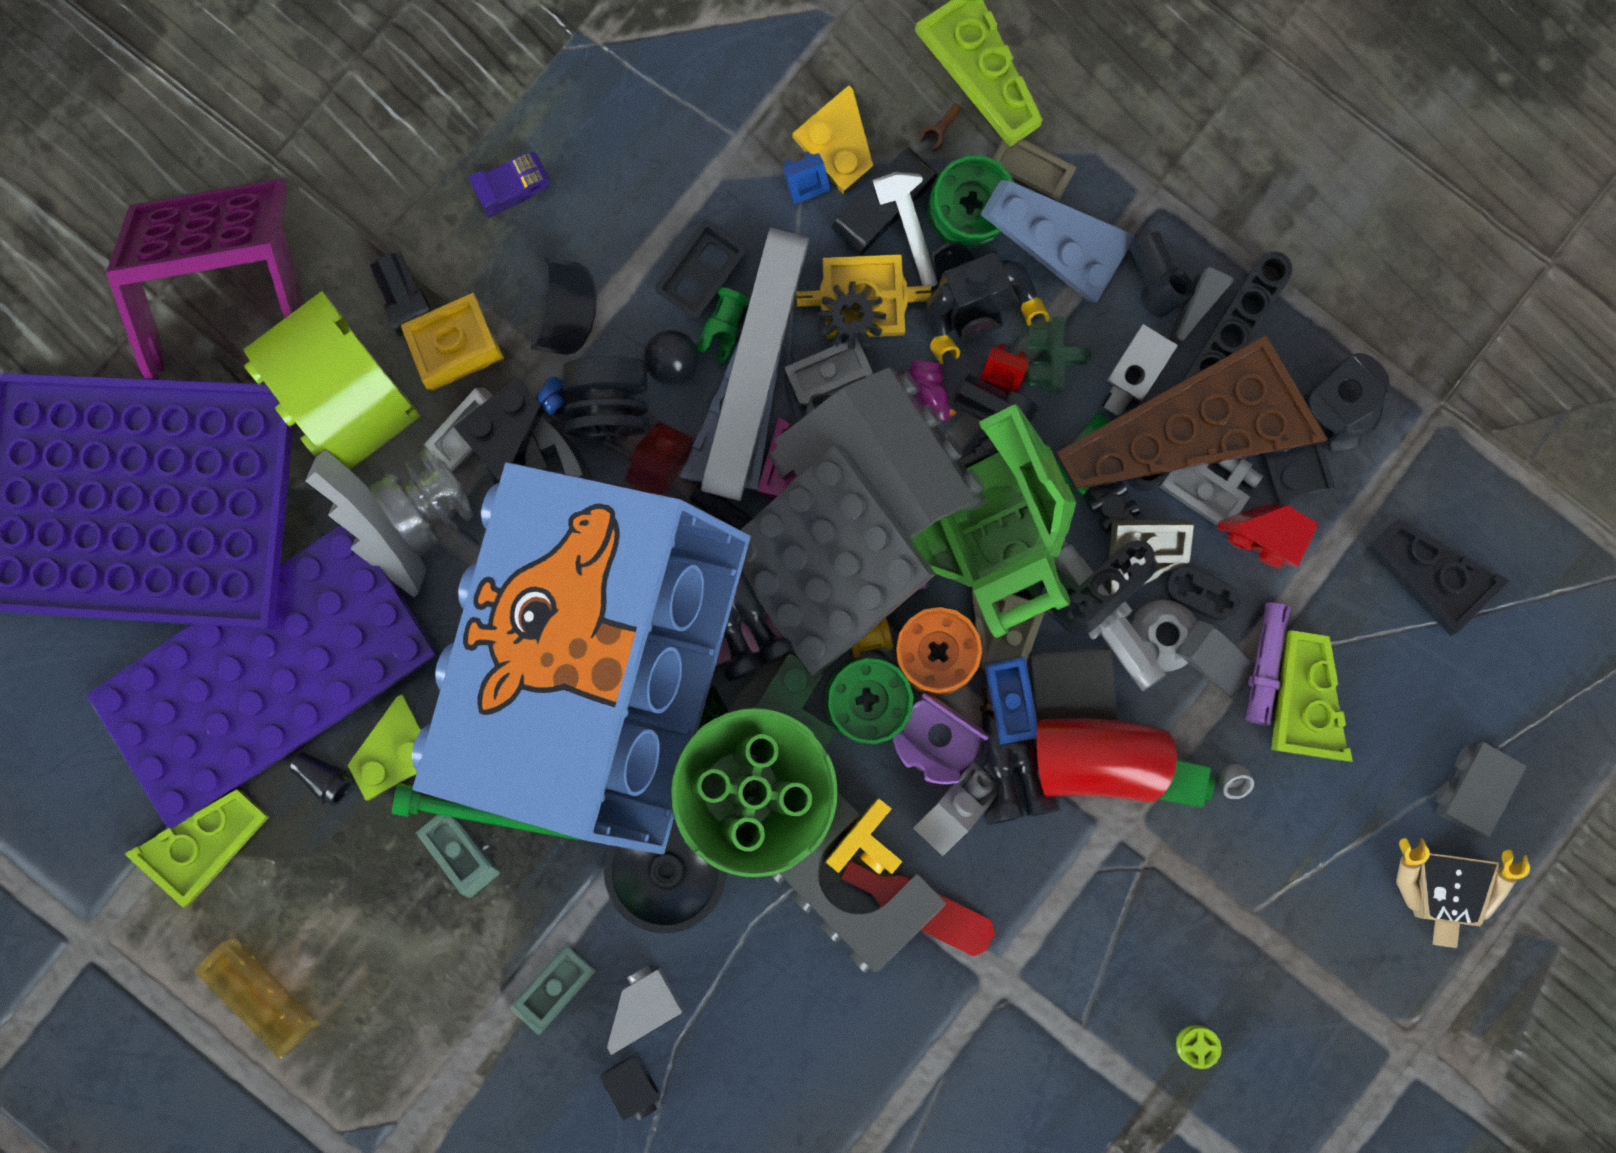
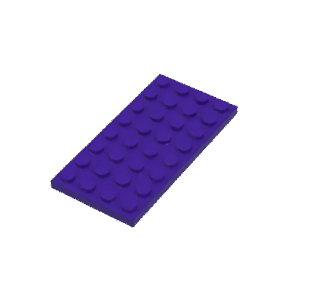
[86,525,439,829]

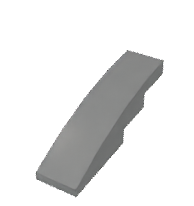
[305,449,427,597]

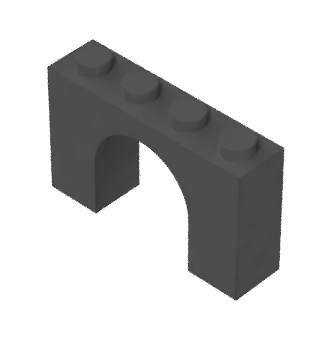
[771,792,947,973]

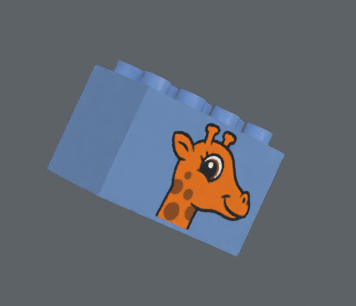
[412,462,751,855]

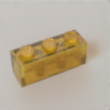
[194,938,320,1059]

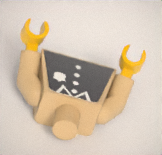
[1396,838,1530,948]

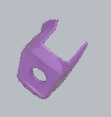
[893,693,988,784]

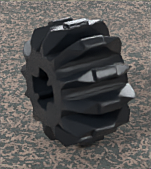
[818,281,886,351]

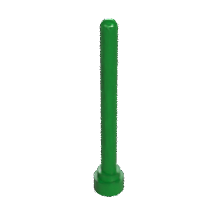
[392,782,582,840]

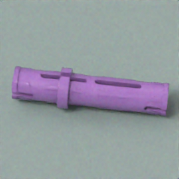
[1244,602,1291,726]

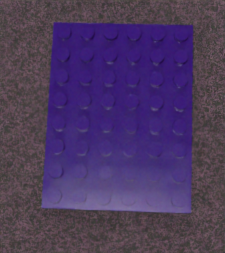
[0,373,294,630]

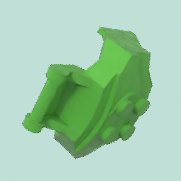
[911,404,1076,638]

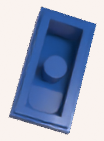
[984,656,1038,745]

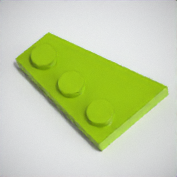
[125,789,270,908]

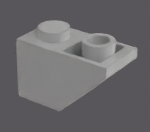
[913,762,997,856]

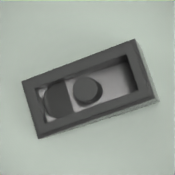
[1168,266,1234,344]
[1176,620,1255,698]

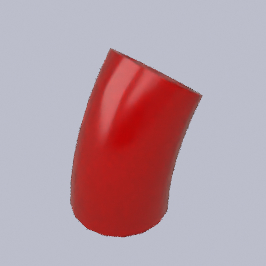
[1037,718,1177,803]

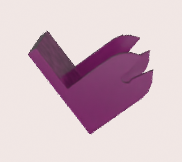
[106,178,305,380]

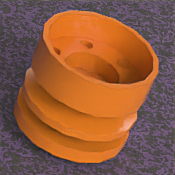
[896,607,982,696]

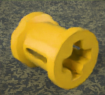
[851,618,893,658]

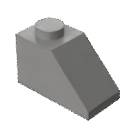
[607,965,685,1055]

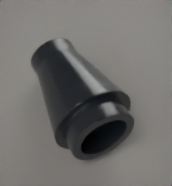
[290,752,352,806]

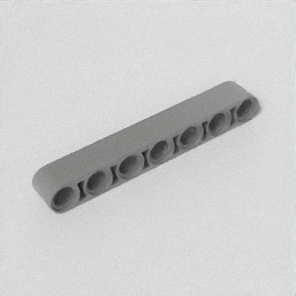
[701,227,809,501]

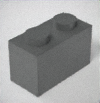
[1435,742,1527,837]

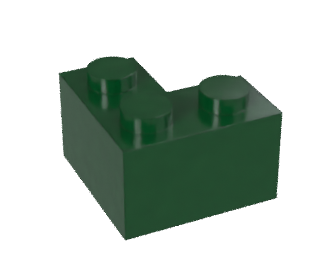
[754,653,837,750]

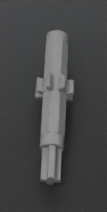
[1054,539,1166,692]

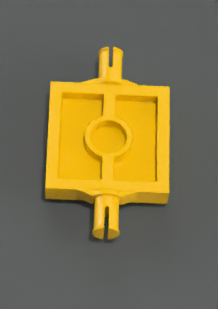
[796,255,931,339]

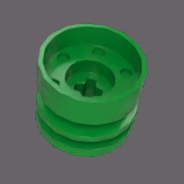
[927,155,1014,249]
[823,657,914,744]

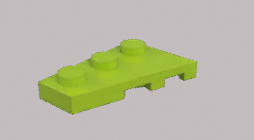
[1271,630,1353,762]

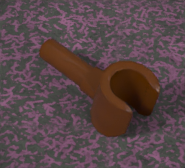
[920,103,962,152]

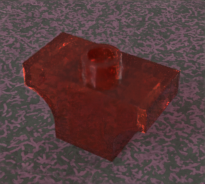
[625,421,694,496]

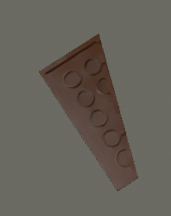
[1055,335,1328,490]

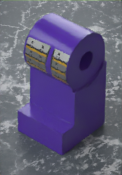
[468,152,551,218]

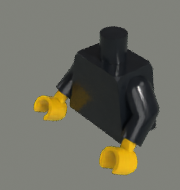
[926,252,1050,364]

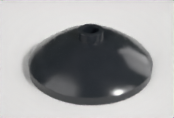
[604,819,727,933]

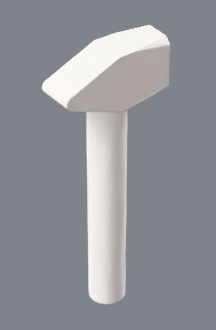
[872,172,938,287]

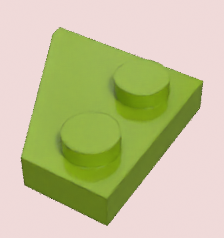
[348,694,422,801]

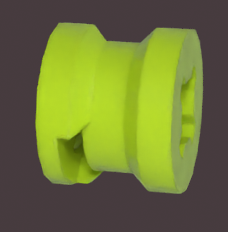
[1175,1024,1222,1069]

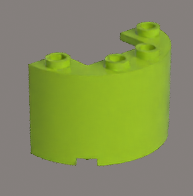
[243,291,421,470]

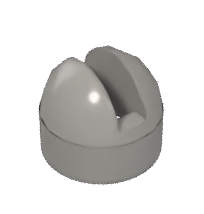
[1219,764,1254,799]

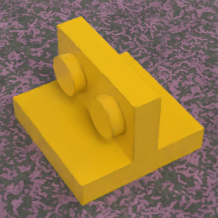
[401,293,504,391]
[825,798,902,875]

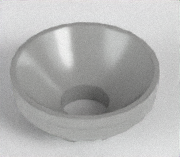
[1130,600,1197,672]

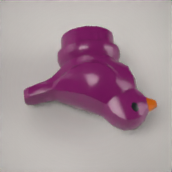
[907,361,956,424]

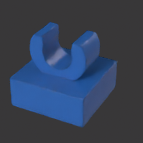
[782,152,831,204]

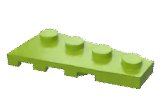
[915,0,1043,147]

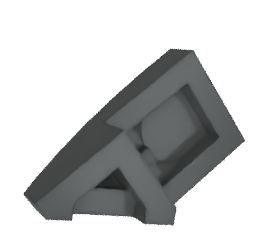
[532,416,593,480]

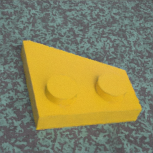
[792,85,873,195]

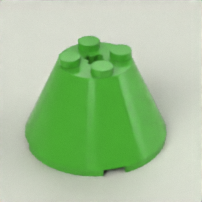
[670,709,837,877]

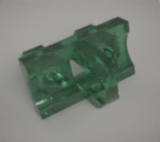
[1027,317,1091,395]

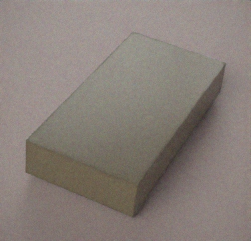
[993,139,1077,202]

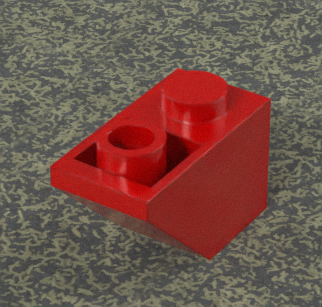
[1216,503,1319,569]

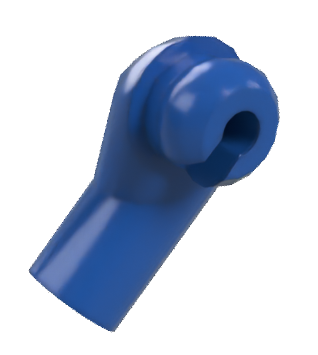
[536,377,565,415]

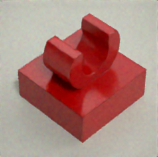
[980,343,1030,393]

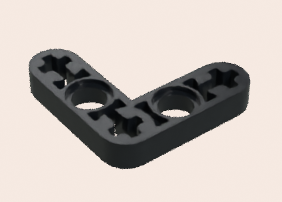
[1021,540,1157,635]

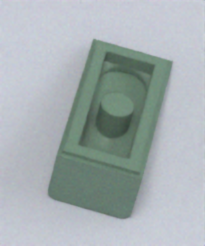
[416,814,500,898]
[510,944,596,1035]

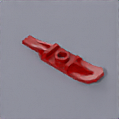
[841,861,995,957]

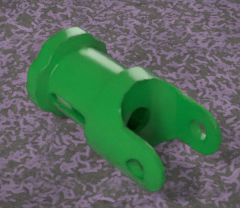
[696,287,750,364]

